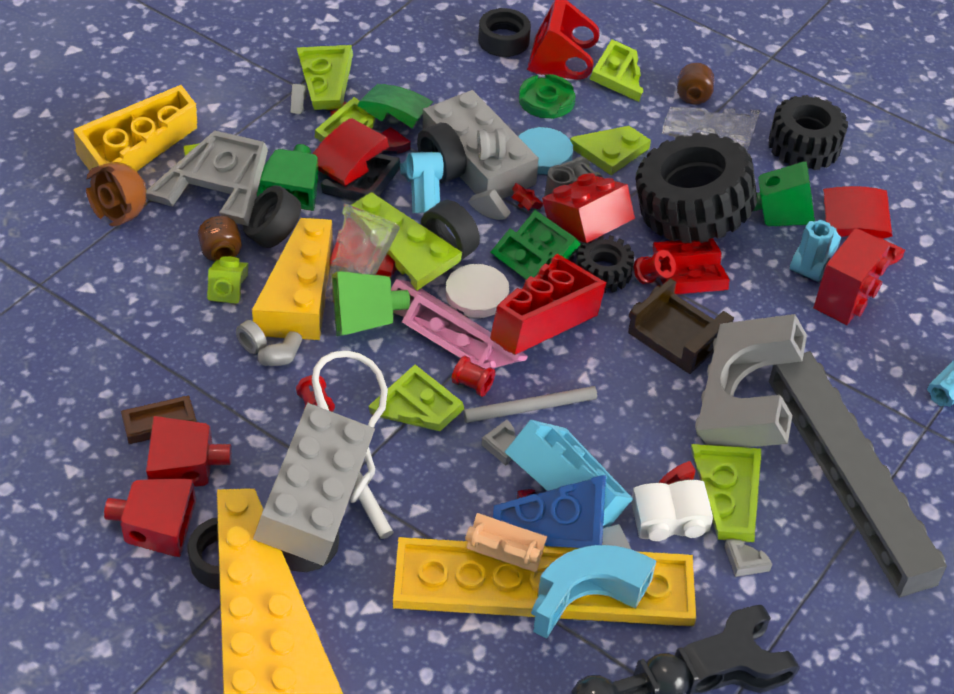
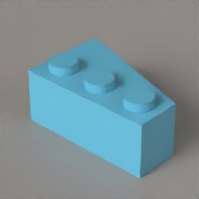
[505,420,633,528]

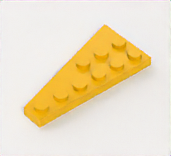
[217,488,343,694]

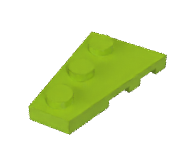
[297,45,353,110]
[691,444,761,542]

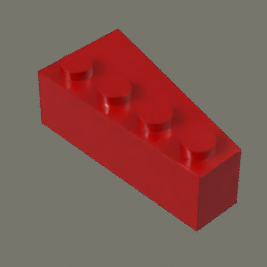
[490,253,606,355]

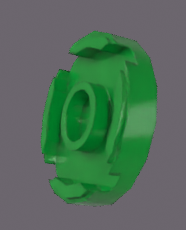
[519,74,576,119]

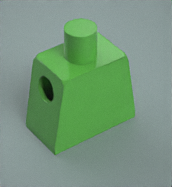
[332,271,410,336]

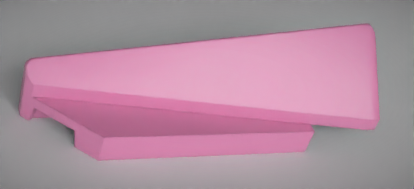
[391,279,528,369]

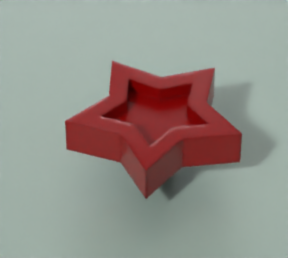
[511,183,544,211]

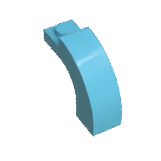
[531,545,656,639]

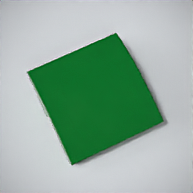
[357,84,433,128]
[490,210,581,280]

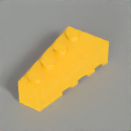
[73,85,197,171]
[252,218,333,340]

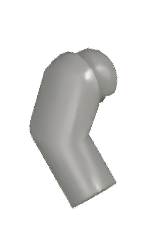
[257,331,302,366]

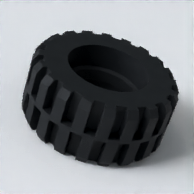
[635,133,757,243]

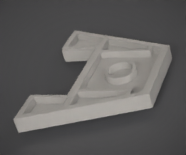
[146,130,268,226]

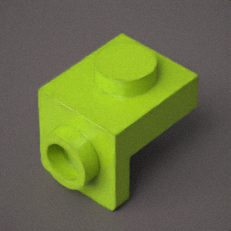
[207,256,249,304]

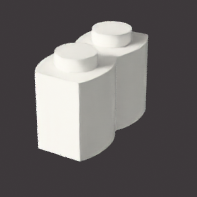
[631,480,713,541]

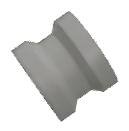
[477,128,506,160]

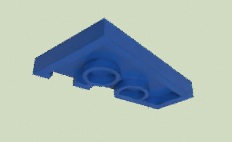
[493,475,606,548]

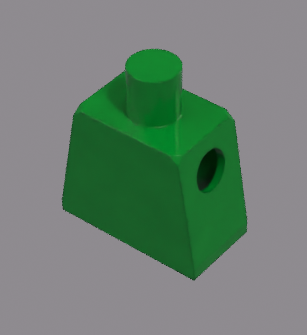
[257,144,319,211]
[752,161,815,226]

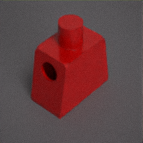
[146,416,232,487]
[104,479,196,557]

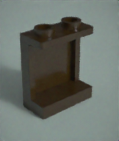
[628,278,734,374]

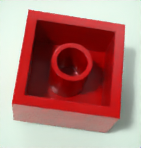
[542,173,635,243]
[813,228,890,325]

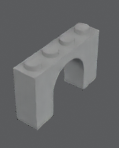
[695,314,807,447]

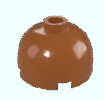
[86,162,146,226]

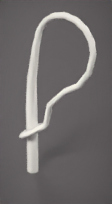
[312,350,393,539]

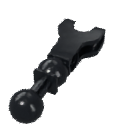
[571,605,800,694]

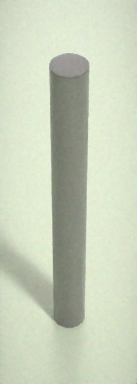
[463,386,597,423]

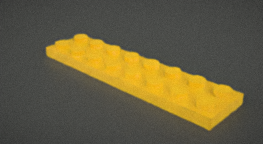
[393,537,696,627]

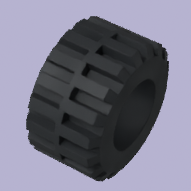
[768,95,848,170]

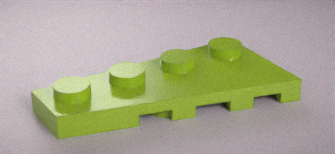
[349,192,462,291]

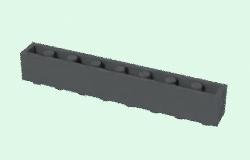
[769,351,947,598]

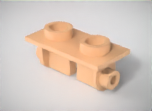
[465,513,547,572]

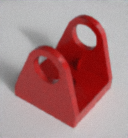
[527,0,600,80]

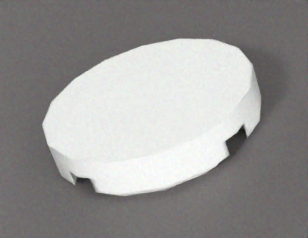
[446,264,509,318]

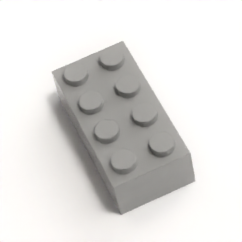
[423,90,539,199]
[253,403,375,566]

